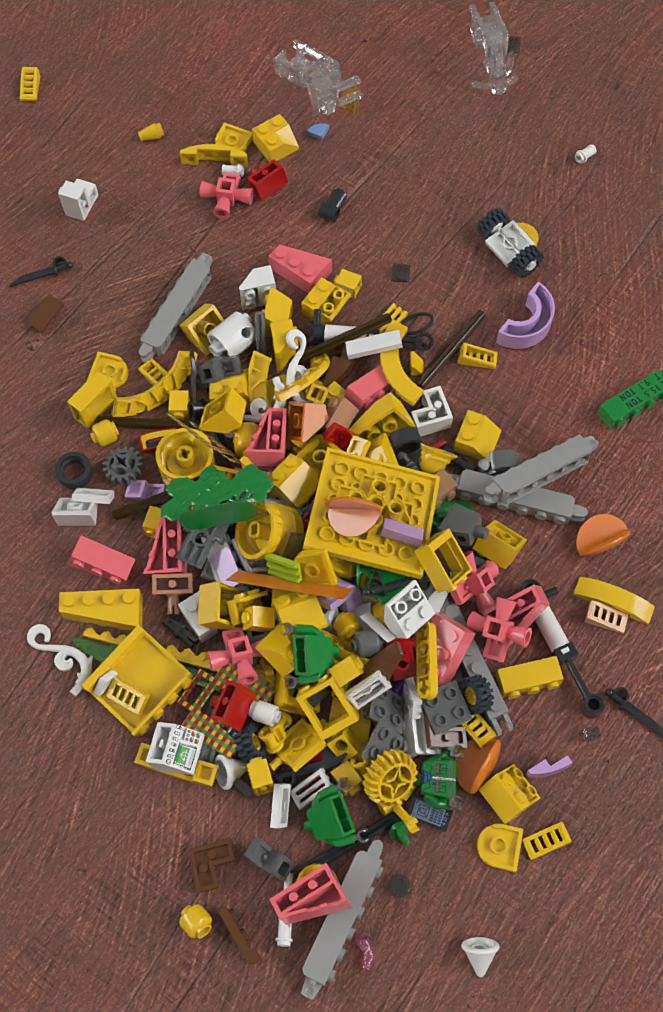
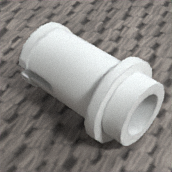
[575,144,597,163]
[222,164,244,177]

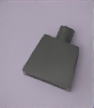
[438,503,489,547]

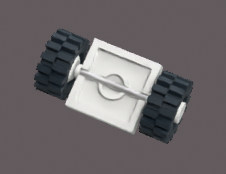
[477,208,544,278]

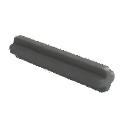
[254,311,267,356]

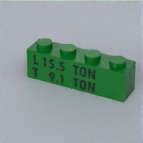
[597,370,663,430]

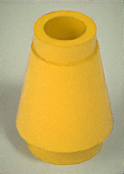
[138,123,164,141]

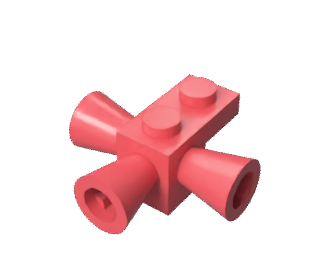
[200,173,254,219]
[450,551,499,613]
[467,597,532,662]
[207,627,264,686]

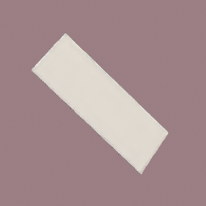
[359,612,396,643]

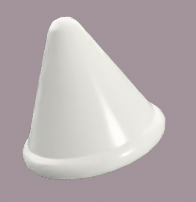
[214,755,247,790]
[461,937,500,977]

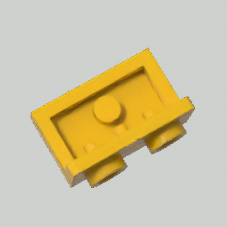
[226,589,268,626]

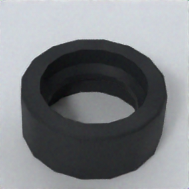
[388,427,423,458]
[55,452,93,489]

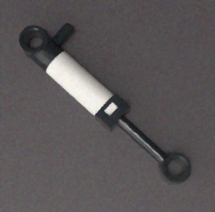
[298,309,434,351]
[519,579,605,719]

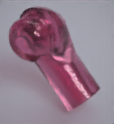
[355,935,376,970]

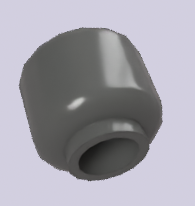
[351,629,383,658]

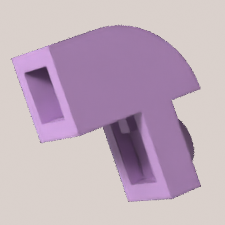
[317,578,363,612]

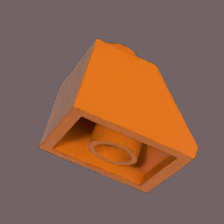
[286,401,327,442]

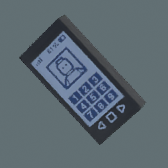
[407,796,453,832]

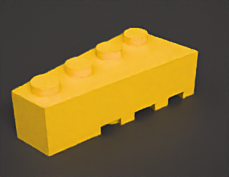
[59,589,143,631]

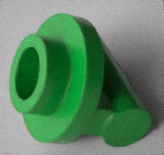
[389,822,410,846]

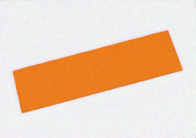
[225,570,353,600]

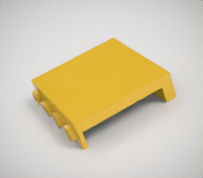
[81,625,194,737]

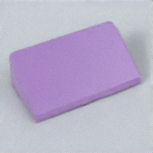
[380,518,424,547]
[211,546,244,588]

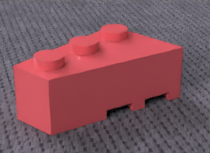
[482,585,550,647]

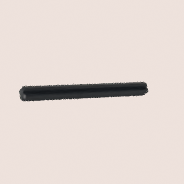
[292,812,402,879]

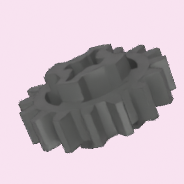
[102,446,144,486]

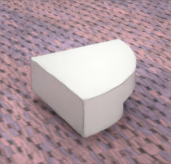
[94,669,118,696]

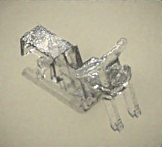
[469,2,519,95]
[273,39,363,122]

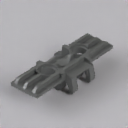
[176,479,236,569]

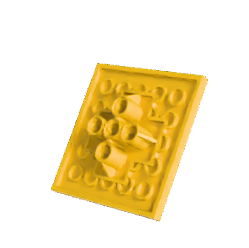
[302,447,440,579]

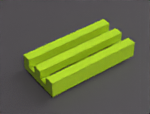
[265,553,302,583]

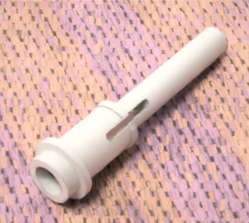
[275,873,293,947]

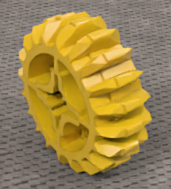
[362,749,418,807]

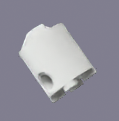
[207,311,256,357]

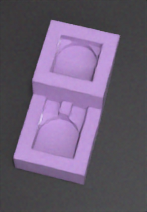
[124,480,167,501]
[525,755,573,778]

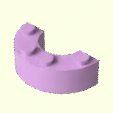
[496,282,555,349]

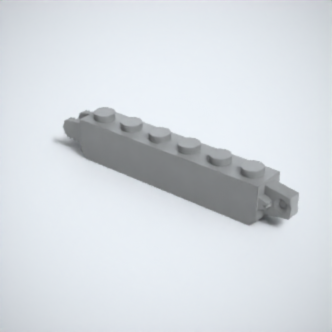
[138,253,213,364]
[482,435,599,505]
[449,469,588,525]
[440,598,514,736]
[301,840,384,1000]

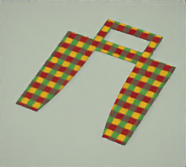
[166,413,241,464]
[177,664,276,760]

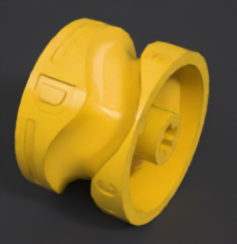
[156,428,217,486]
[235,501,304,561]

